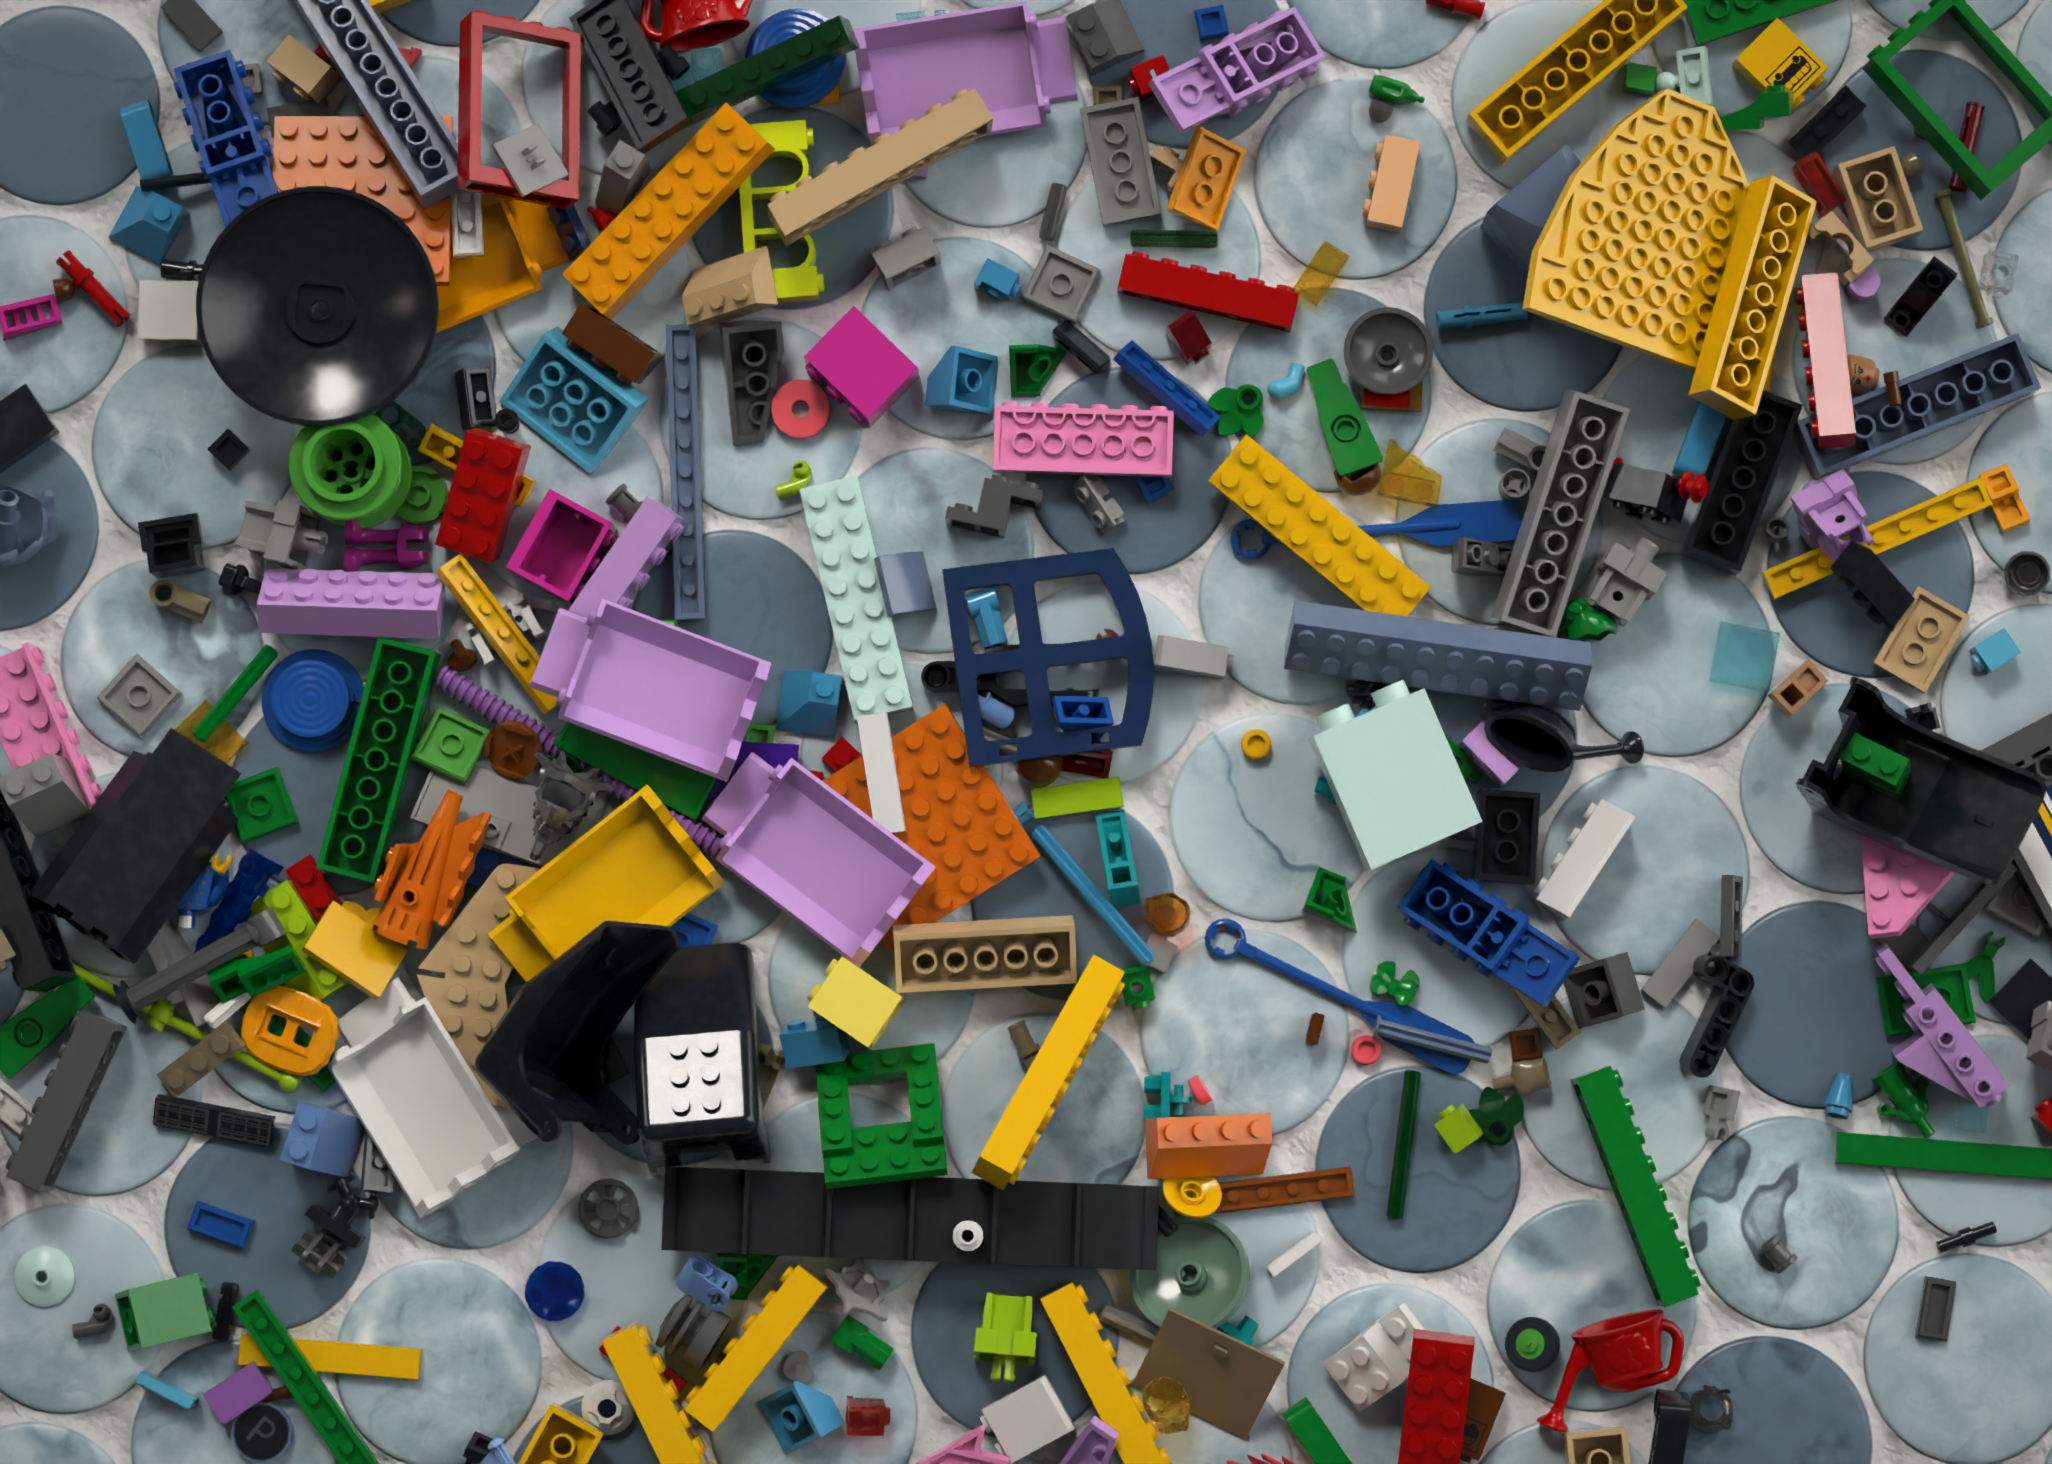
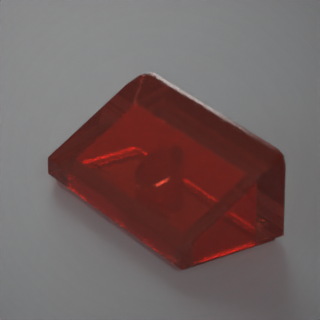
[1792,151,1846,217]

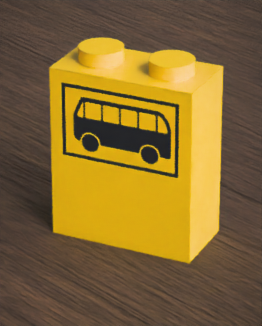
[1732,18,1828,110]

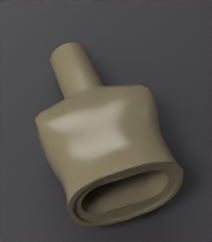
[1492,1057,1551,1096]

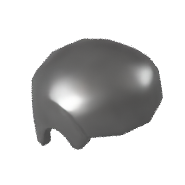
[2004,551,2050,596]

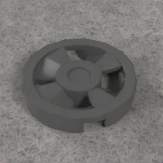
[578,1178,639,1239]

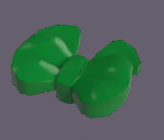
[1369,961,1420,1008]

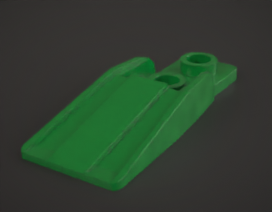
[1306,359,1383,477]
[0,975,95,1078]

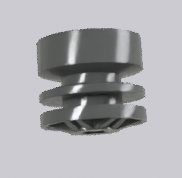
[655,1294,732,1372]

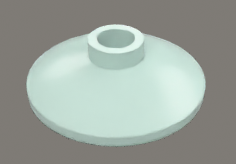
[14,1246,75,1307]

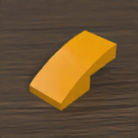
[1979,464,2031,534]

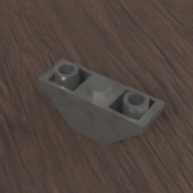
[1451,537,1513,576]

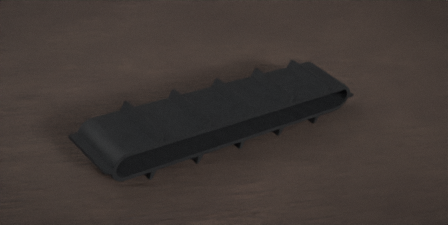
[661,1166,1159,1270]

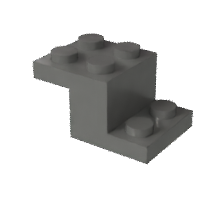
[945,475,1044,538]

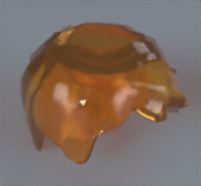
[1144,892,1191,938]

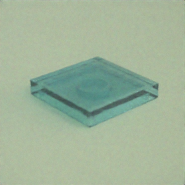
[1709,621,1780,692]

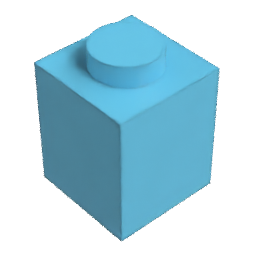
[1969,627,2021,675]

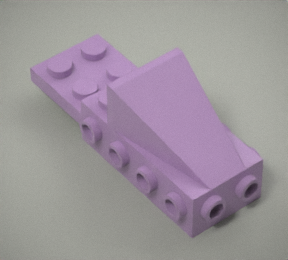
[1148,7,1326,134]
[1875,943,2010,1108]

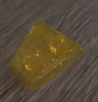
[1377,439,1442,508]

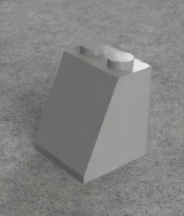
[0,753,90,837]

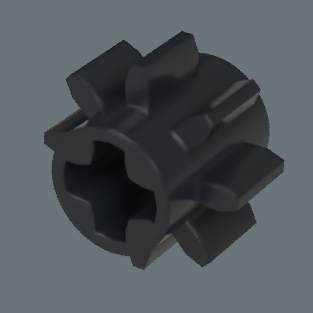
[1346,678,1383,708]

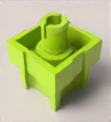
[974,1292,1037,1383]

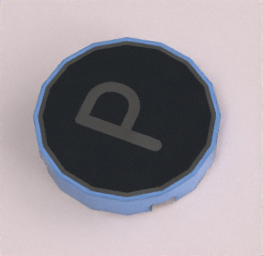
[231,1402,293,1463]

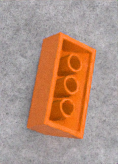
[1145,1113,1272,1179]

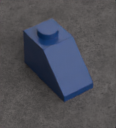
[1052,696,1114,740]

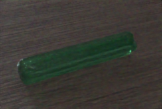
[1130,230,1218,248]

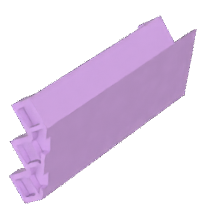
[853,1,1078,146]
[529,598,771,782]
[702,752,935,968]

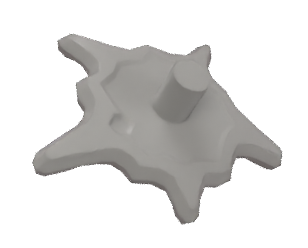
[824,1258,890,1322]

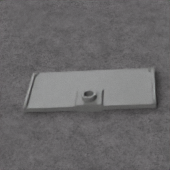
[410,765,588,867]

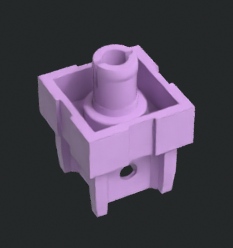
[1790,469,1874,563]

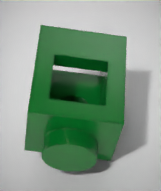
[1121,965,1155,1011]

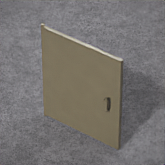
[1129,1308,1285,1441]

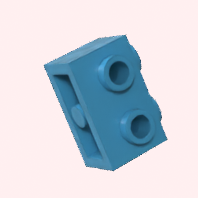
[779,1016,851,1069]

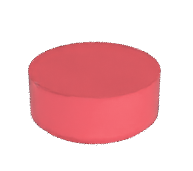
[1351,1035,1381,1065]
[1188,1074,1213,1105]

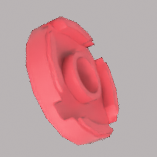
[771,379,830,439]

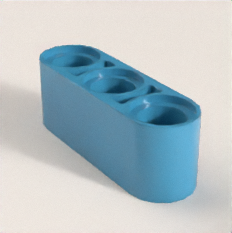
[120,100,174,180]
[1672,401,1726,478]

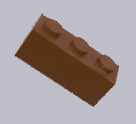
[561,304,665,385]

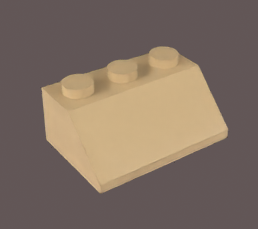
[682,246,778,327]

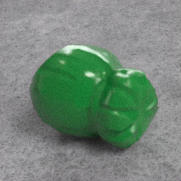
[1561,598,1617,642]

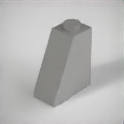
[595,140,651,216]
[1154,635,1233,679]

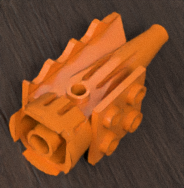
[371,790,492,950]

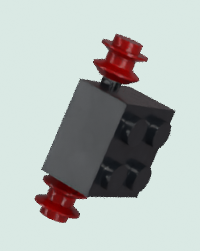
[1604,457,1709,525]

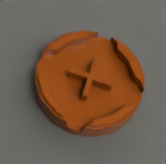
[484,720,543,779]

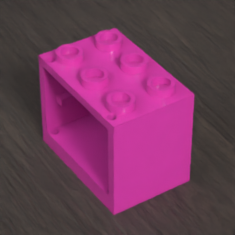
[804,306,920,428]
[506,489,619,606]

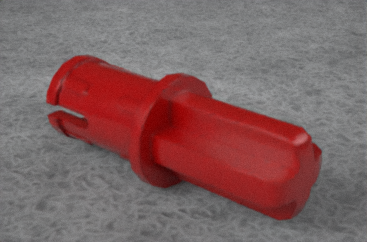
[1426,0,1486,20]

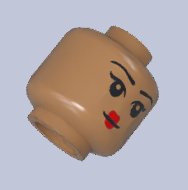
[1847,354,1880,396]

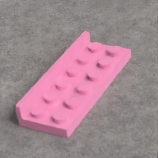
[993,402,1174,477]
[0,642,102,809]

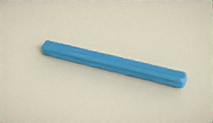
[1031,825,1155,967]

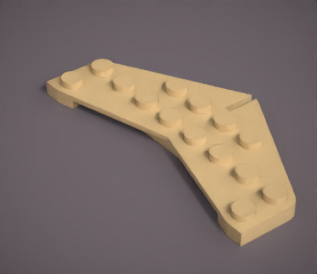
[417,863,541,1108]

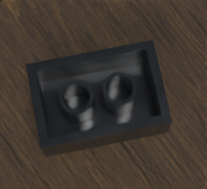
[1472,789,1540,885]

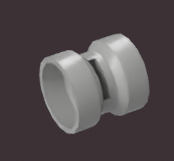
[1498,468,1530,502]

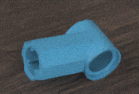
[965,587,1008,649]

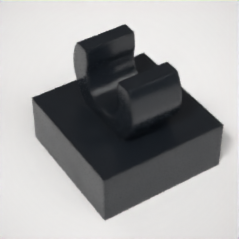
[463,1431,493,1464]

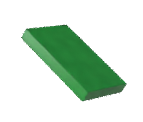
[1875,963,1976,1037]

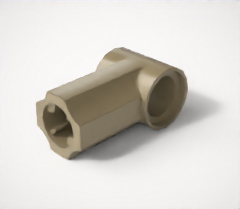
[149,579,212,623]

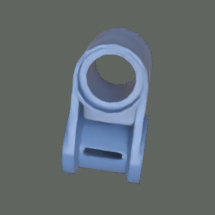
[676,1255,738,1311]

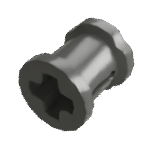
[605,484,643,523]
[1758,1234,1798,1274]

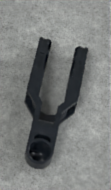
[921,644,1099,707]

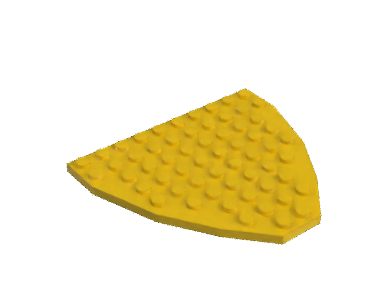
[1522,88,1777,392]

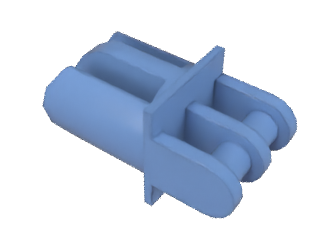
[978,692,1014,731]

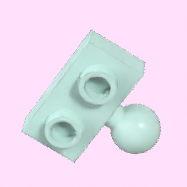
[1655,46,1714,106]

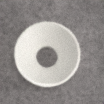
[581,1380,636,1435]

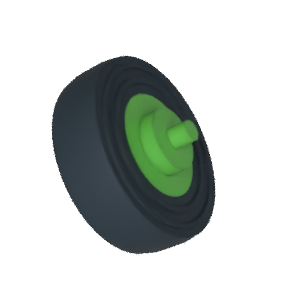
[1505,1317,1560,1372]

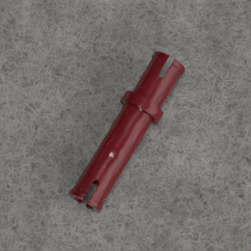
[1948,101,1985,192]

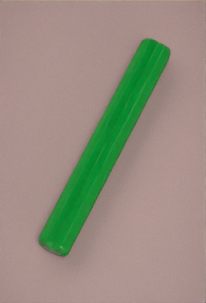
[192,645,278,743]

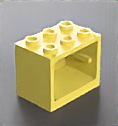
[807,956,905,1049]

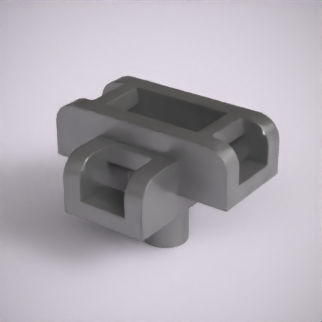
[291,1228,348,1279]

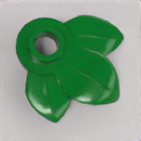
[1207,384,1264,437]

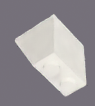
[980,1373,1075,1463]

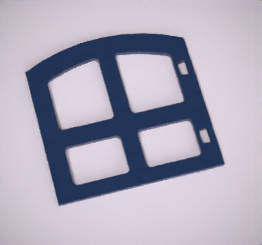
[942,548,1154,768]

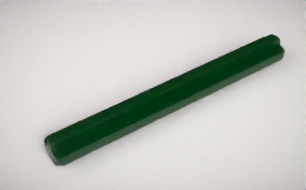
[1387,1070,1421,1219]

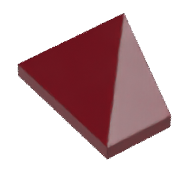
[1061,740,1113,778]

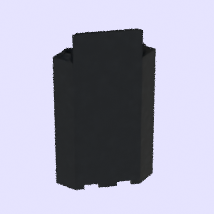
[28,728,242,964]

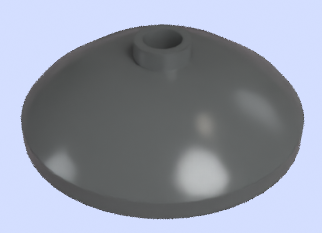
[1343,307,1433,395]

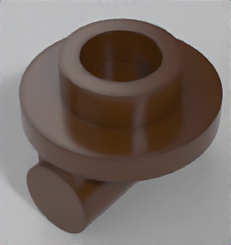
[447,639,478,671]

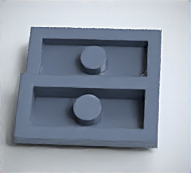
[874,551,937,616]

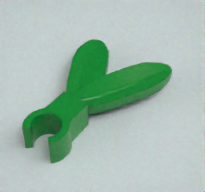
[1965,931,2005,1002]

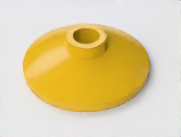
[1162,1176,1222,1218]

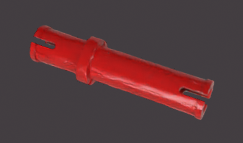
[56,250,131,327]

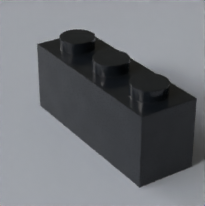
[1830,541,1915,627]

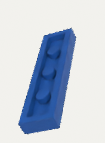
[1113,340,1221,437]

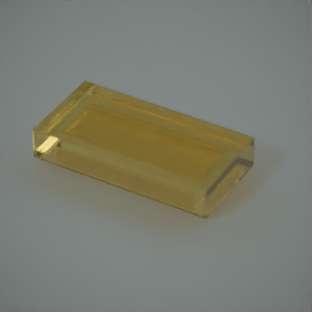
[1293,241,1350,307]

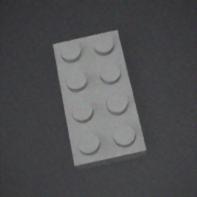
[1080,97,1161,226]

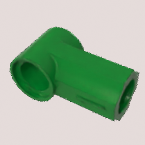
[830,1315,894,1371]

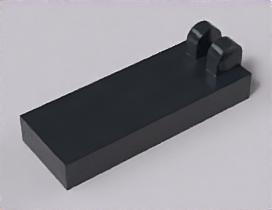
[1788,85,1867,164]

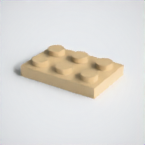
[1872,586,1970,694]

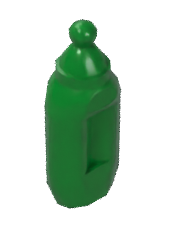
[1369,75,1425,104]

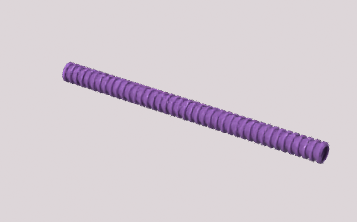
[433,665,729,870]

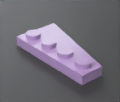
[1059,1415,1120,1464]

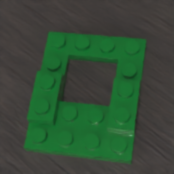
[816,1043,948,1189]

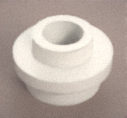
[953,1220,983,1251]

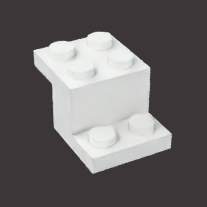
[1322,1302,1425,1412]

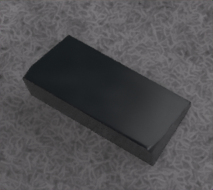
[1053,320,1110,374]
[455,367,496,430]

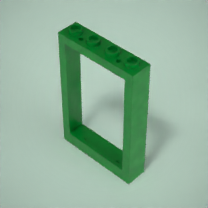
[1862,0,2052,201]

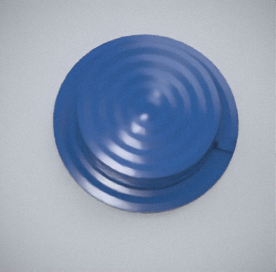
[745,8,846,109]
[262,649,364,753]

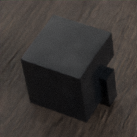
[138,513,205,578]

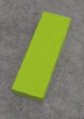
[1031,777,1124,819]

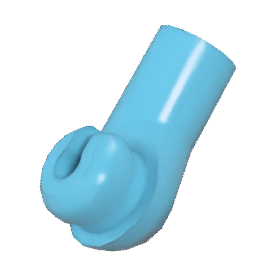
[1267,362,1305,399]

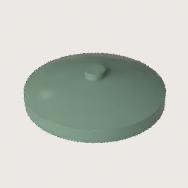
[1130,1216,1250,1329]

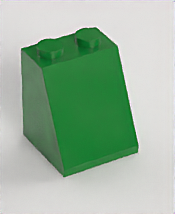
[115,1272,214,1353]

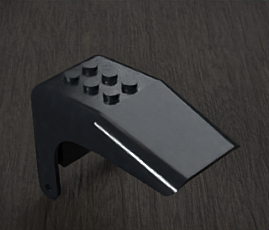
[1796,677,2047,885]
[474,921,680,1145]
[634,943,771,1173]

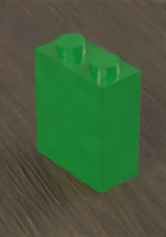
[1841,733,1911,800]

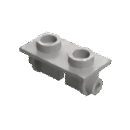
[1072,475,1126,535]

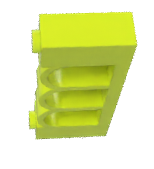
[739,120,825,303]

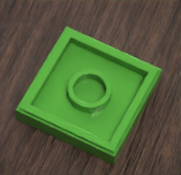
[411,706,491,785]

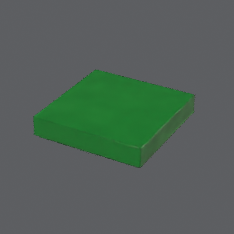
[225,767,299,844]

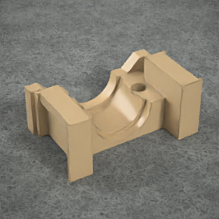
[1806,211,1874,288]

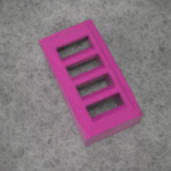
[0,294,62,341]

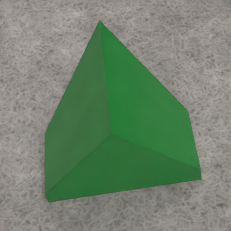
[1009,344,1068,397]
[1302,867,1357,932]
[717,1253,780,1300]

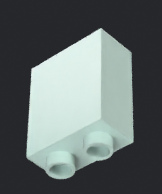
[1309,680,1483,872]

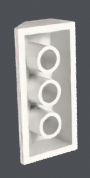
[1533,799,1635,921]

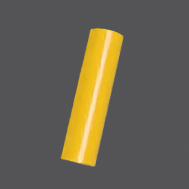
[417,424,536,507]

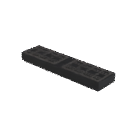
[153,1094,276,1147]

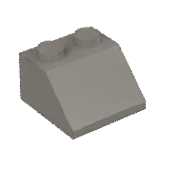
[872,227,941,290]

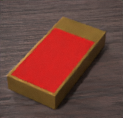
[1361,381,1423,412]

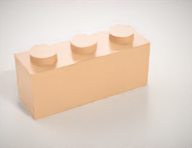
[1362,134,1420,233]

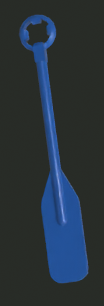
[1230,500,1521,560]
[1204,918,1475,1074]

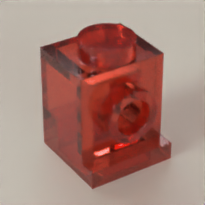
[845,1395,890,1436]

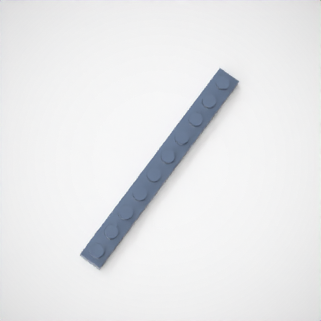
[666,324,706,621]

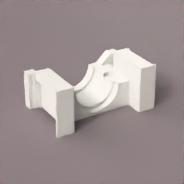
[465,594,547,668]

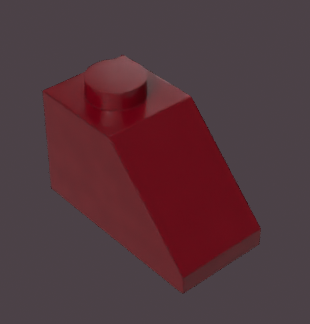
[1166,309,1212,365]

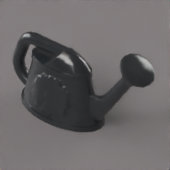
[1480,699,1644,772]

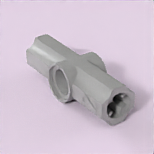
[1493,427,1546,474]

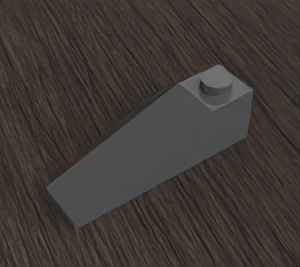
[719,320,784,445]

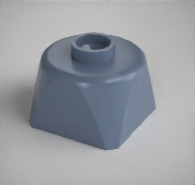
[1480,144,1581,273]

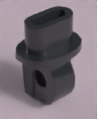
[218,563,262,595]

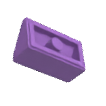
[203,1361,273,1425]

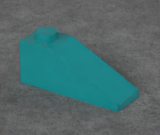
[1095,810,1141,908]

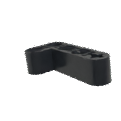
[1679,954,1755,1078]
[1648,1389,1691,1464]

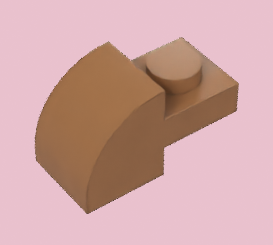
[1768,659,1828,718]

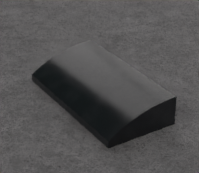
[0,384,60,474]

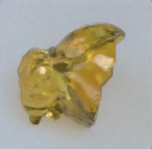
[1142,1376,1190,1434]

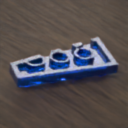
[194,848,284,953]

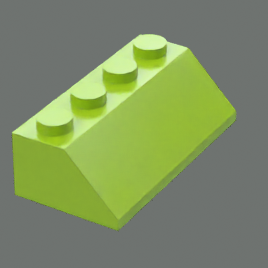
[241,880,352,1003]

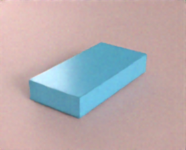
[135,1371,199,1410]

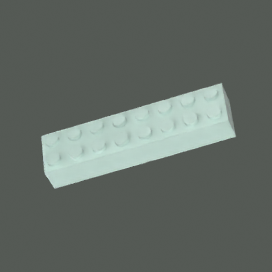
[799,475,914,723]

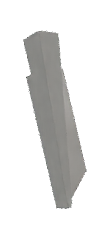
[147,917,221,1028]

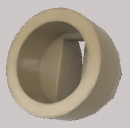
[1900,152,1923,178]

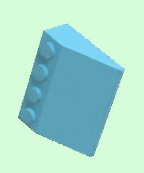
[499,326,649,474]

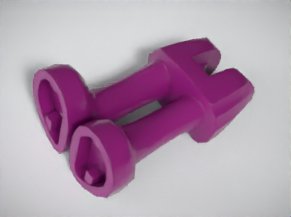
[344,519,429,572]

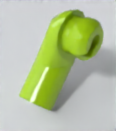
[775,461,812,500]

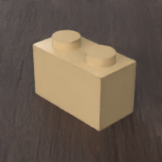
[266,34,340,104]

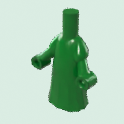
[1871,1061,1935,1139]

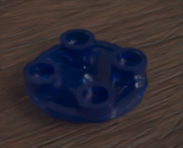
[525,1261,585,1321]

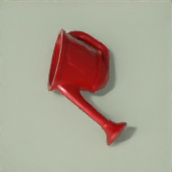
[639,0,753,53]
[1537,1309,1684,1433]

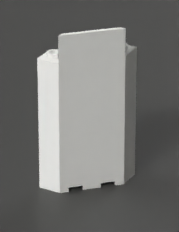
[327,977,520,1219]

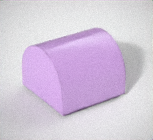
[1845,267,1880,302]

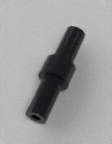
[1936,1221,1997,1253]

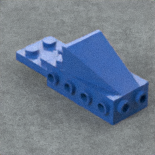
[174,50,278,228]
[1397,859,1580,1008]

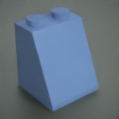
[280,1102,365,1177]

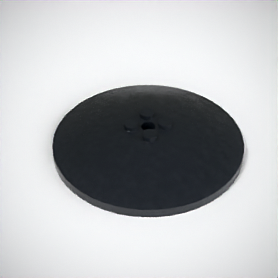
[196,186,439,427]

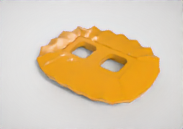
[241,985,340,1077]

